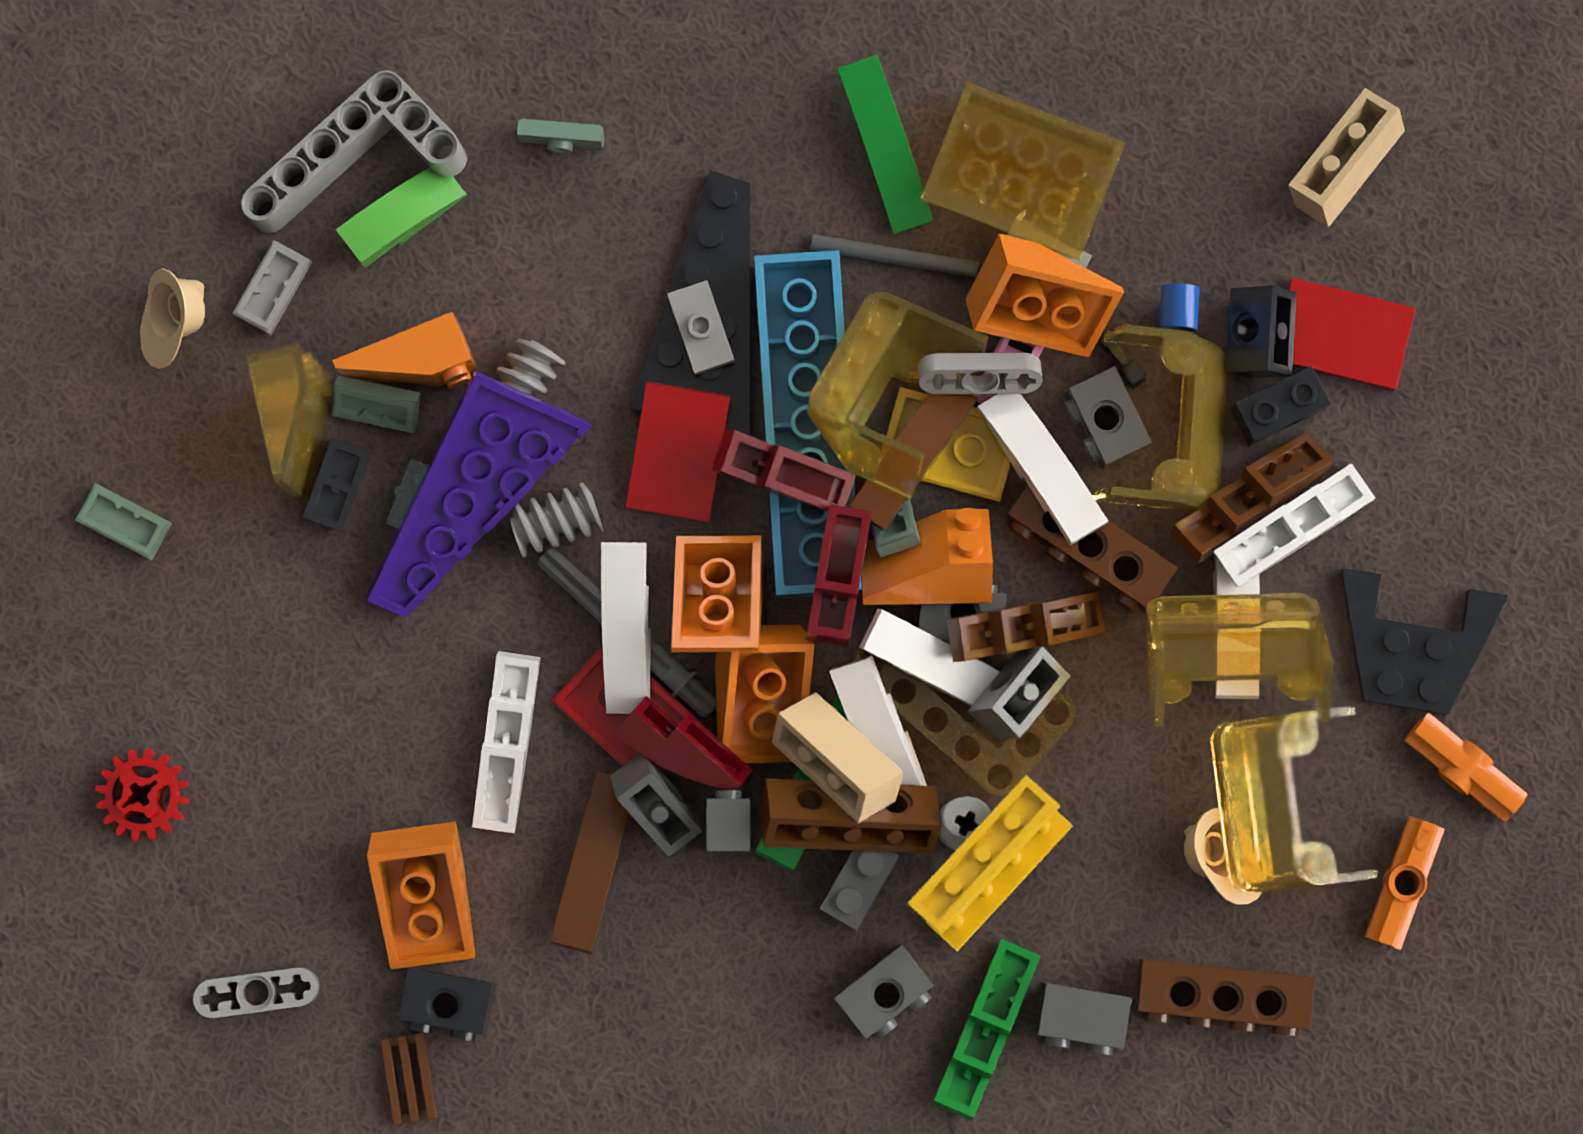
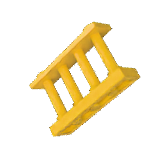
[908,775,1073,952]

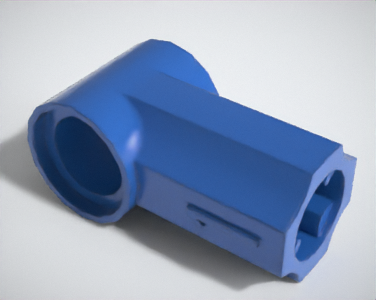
[1155,283,1200,336]

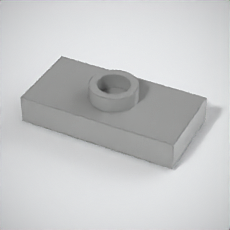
[233,240,312,335]
[667,280,735,375]

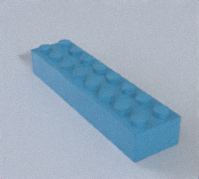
[754,250,862,599]

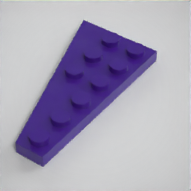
[366,371,592,617]

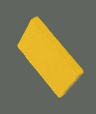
[879,387,1011,503]

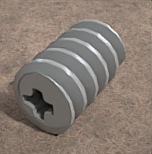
[496,339,566,396]
[510,482,604,558]
[938,796,991,850]

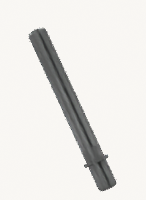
[537,548,717,718]

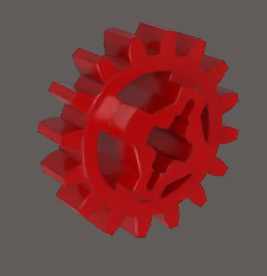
[95,749,191,841]

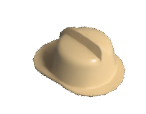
[140,268,205,369]
[1184,808,1266,905]

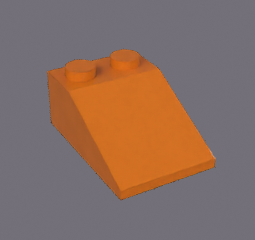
[965,234,1124,357]
[332,312,478,389]
[862,508,993,605]
[671,535,764,652]
[715,624,815,764]
[367,821,475,970]

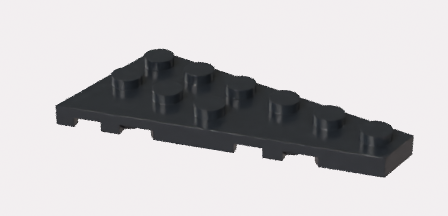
[630,170,750,436]

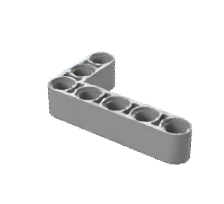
[241,70,467,233]

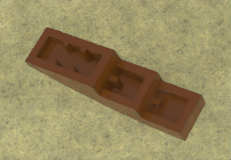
[849,393,978,533]
[1171,432,1334,564]
[946,591,1106,662]
[550,771,630,955]

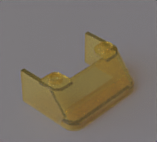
[807,292,989,499]
[1092,324,1229,512]
[1146,593,1333,726]
[1211,706,1377,893]

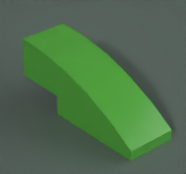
[336,168,467,268]

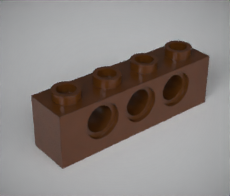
[1006,485,1178,614]
[759,779,942,854]
[1135,959,1315,1036]

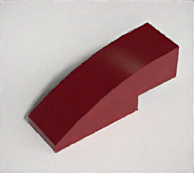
[711,430,856,512]
[806,504,872,647]
[613,696,752,790]

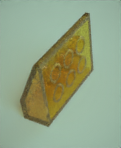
[921,82,1125,261]
[246,343,333,501]

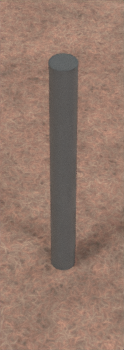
[810,234,979,278]

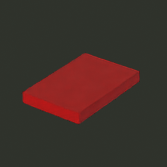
[1288,278,1416,391]
[626,381,731,522]
[552,646,703,770]

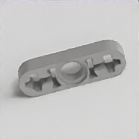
[918,353,1043,394]
[193,967,319,1018]

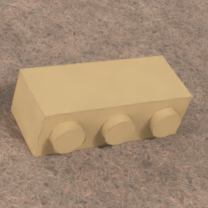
[1288,88,1405,227]
[771,693,904,823]

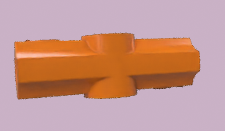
[1403,713,1528,823]
[1364,816,1445,950]

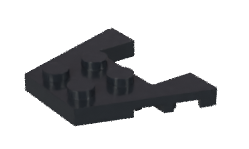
[1341,568,1508,715]

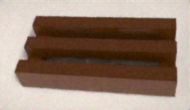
[381,1032,438,1125]

